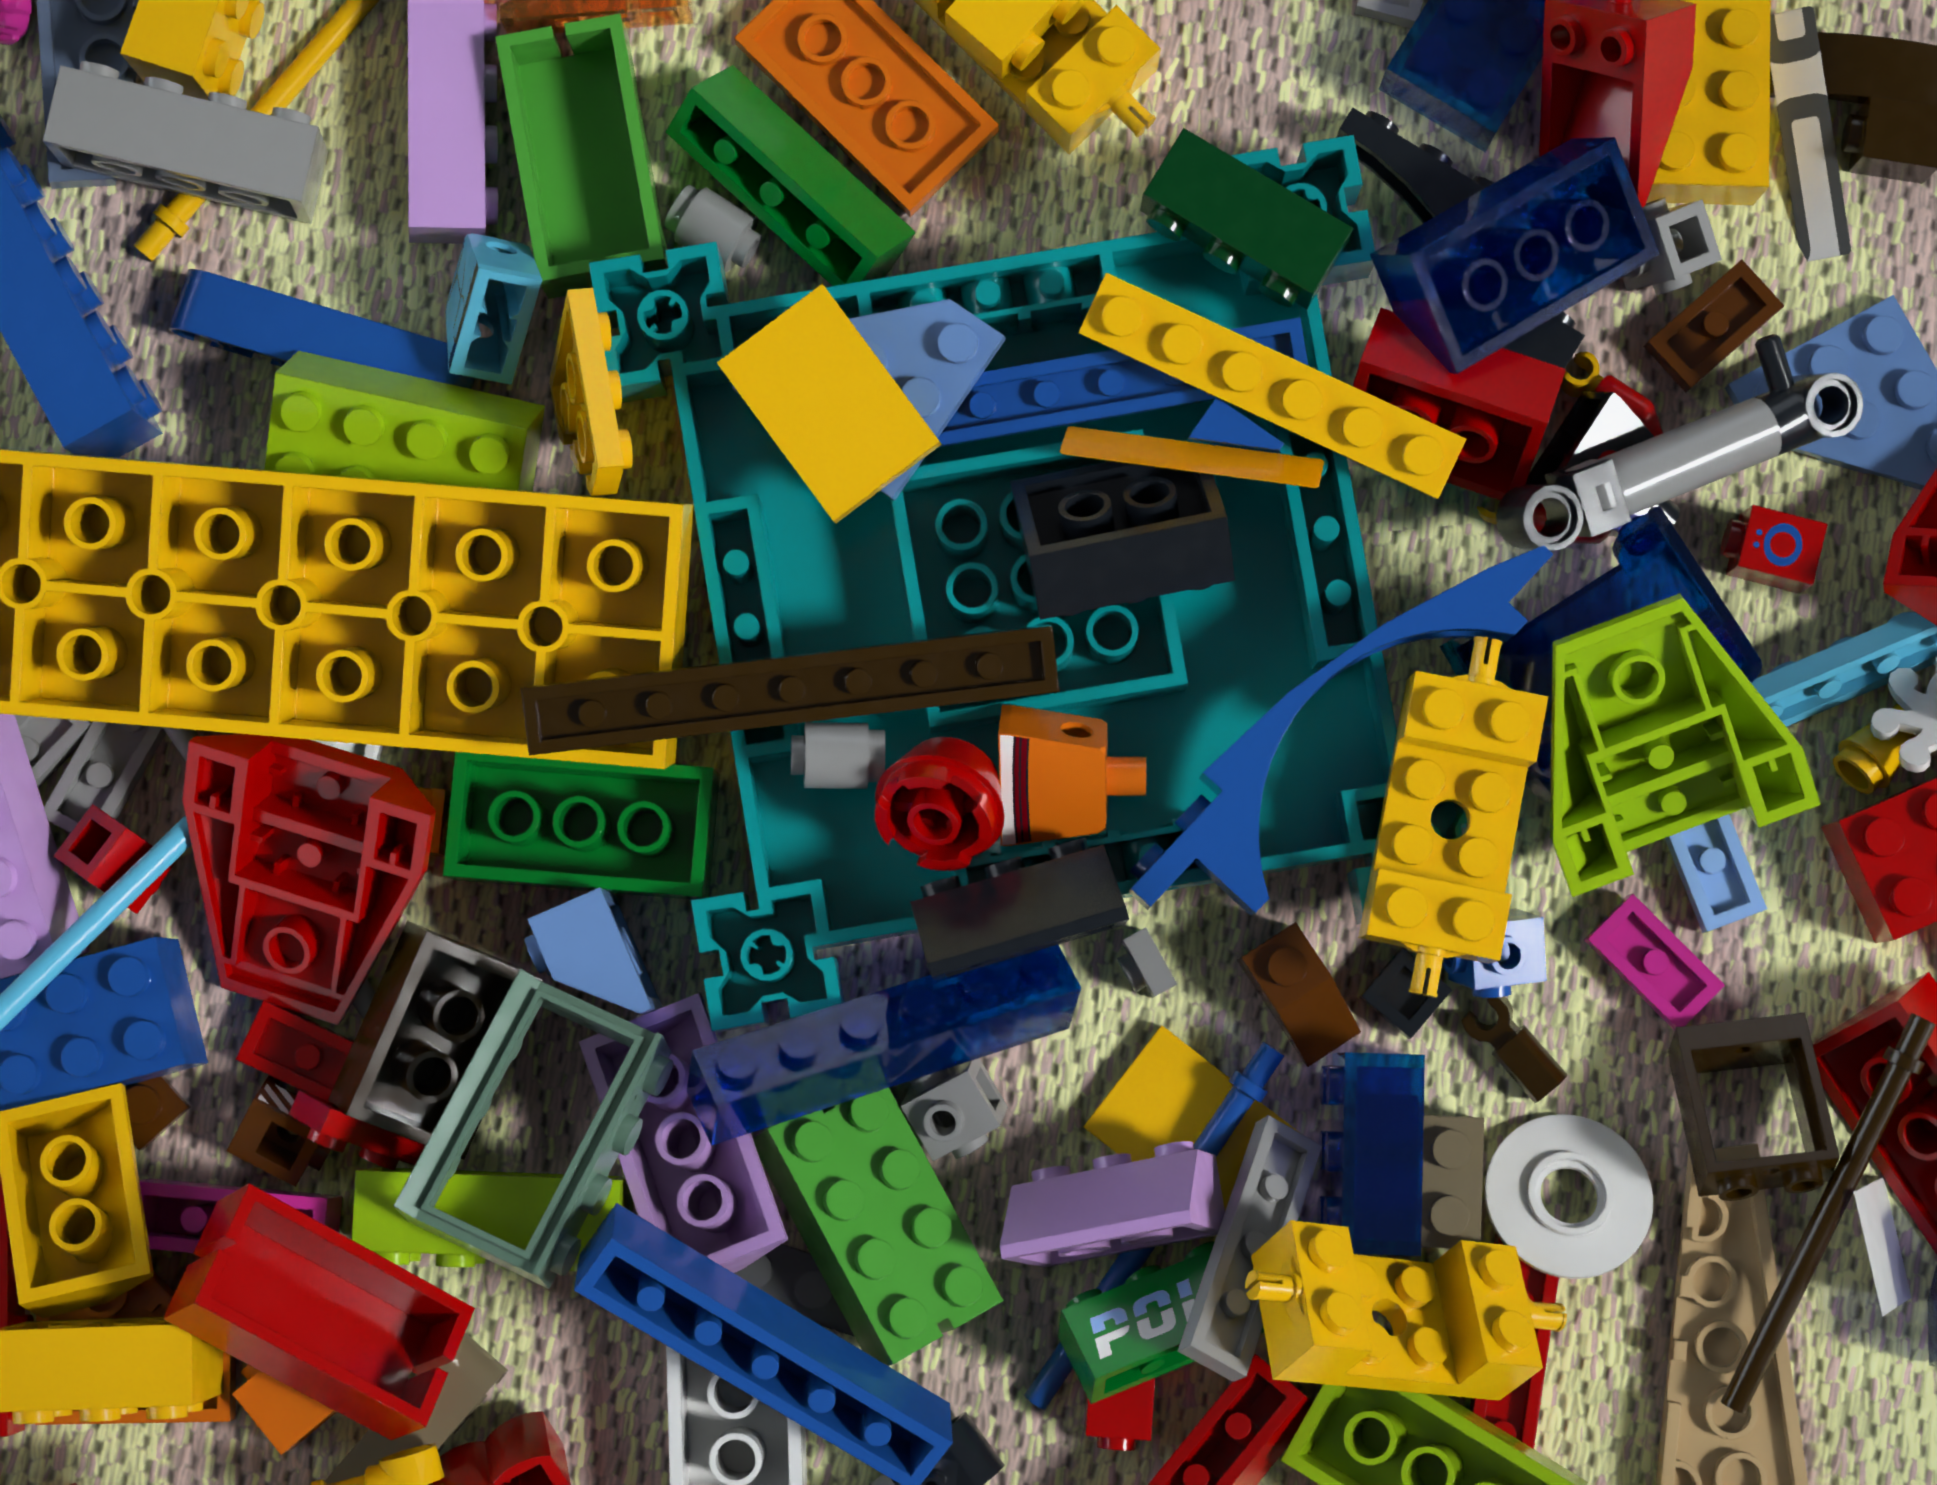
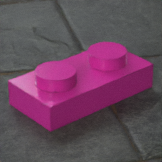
[1584,894,1725,1031]

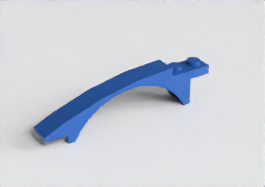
[1129,545,1554,916]

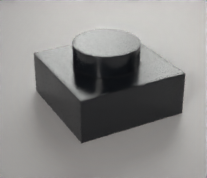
[1359,948,1452,1039]

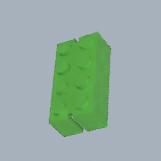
[495,13,668,299]
[753,1069,1003,1366]

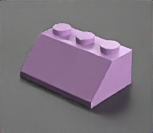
[1000,1141,1225,1268]

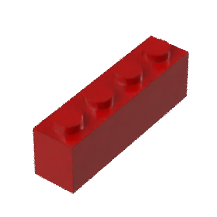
[1148,1354,1312,1485]

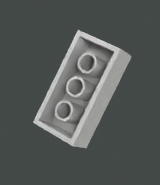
[43,61,328,224]

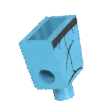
[445,233,542,385]

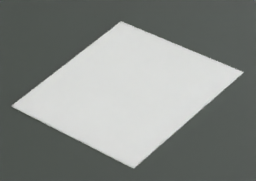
[1853,1177,1912,1317]

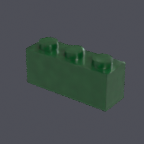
[1140,128,1354,309]

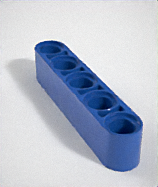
[169,269,475,389]

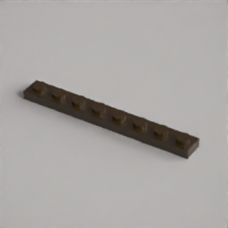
[521,625,1060,755]

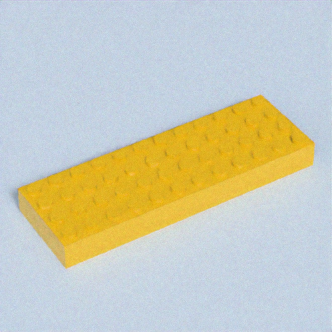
[0,448,694,769]

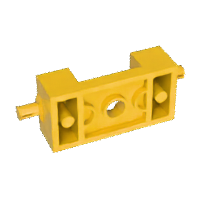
[914,0,1161,155]
[1358,636,1549,998]
[1245,1220,1567,1401]

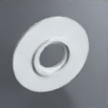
[1484,1114,1653,1279]

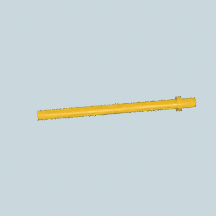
[133,0,380,262]

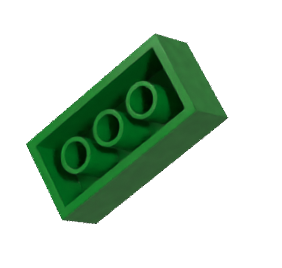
[443,752,720,900]

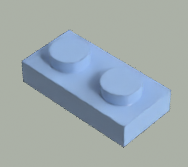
[1665,814,1767,933]

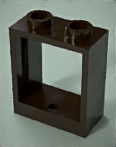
[1668,1013,1840,1201]

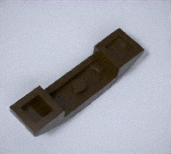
[1770,32,1937,105]

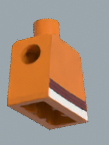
[998,705,1147,846]

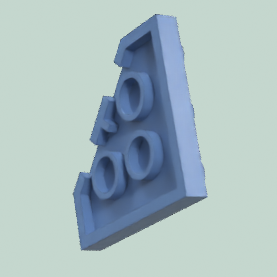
[1725,295,1937,490]
[732,299,1006,501]

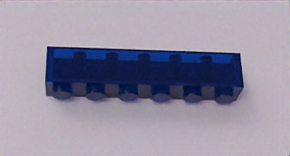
[687,945,1081,1146]

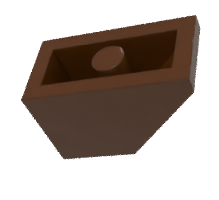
[1237,922,1361,1067]

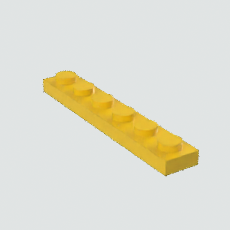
[1078,273,1467,499]

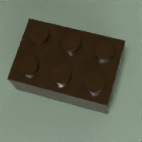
[328,921,543,1160]

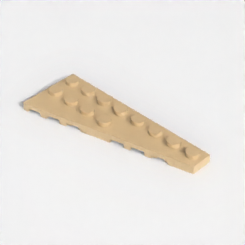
[1655,1143,1808,1485]

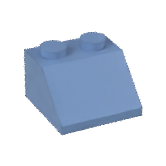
[524,887,662,1015]

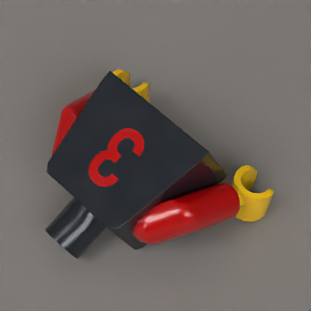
[1477,352,1680,544]

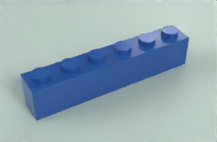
[574,1203,953,1485]

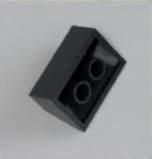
[1010,461,1235,620]
[910,838,1129,981]

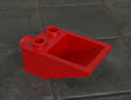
[1538,0,1696,209]

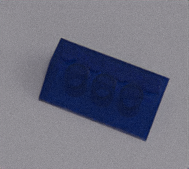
[1370,137,1660,374]

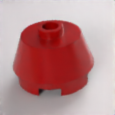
[875,737,1004,871]

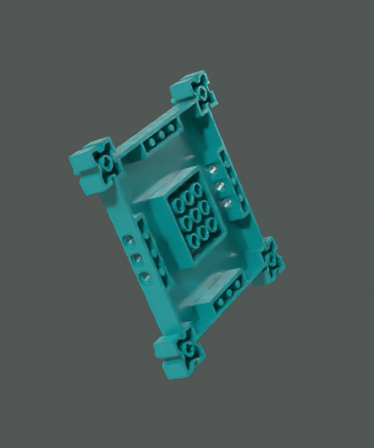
[589,135,1467,1032]

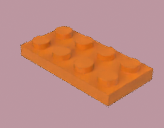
[734,0,999,217]

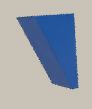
[1187,397,1284,453]

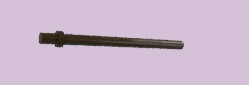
[1721,1013,1937,1414]

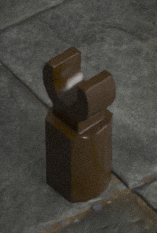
[1461,996,1568,1103]

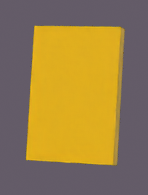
[717,283,942,523]
[1083,1025,1300,1211]

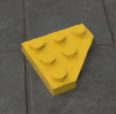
[549,288,633,496]

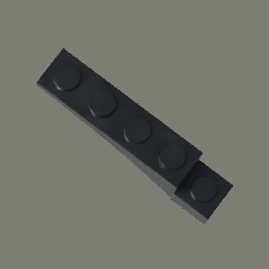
[1336,108,1585,368]

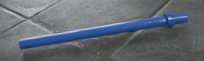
[1024,1041,1284,1410]

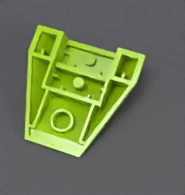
[1550,593,1821,897]

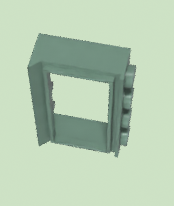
[393,968,673,1289]

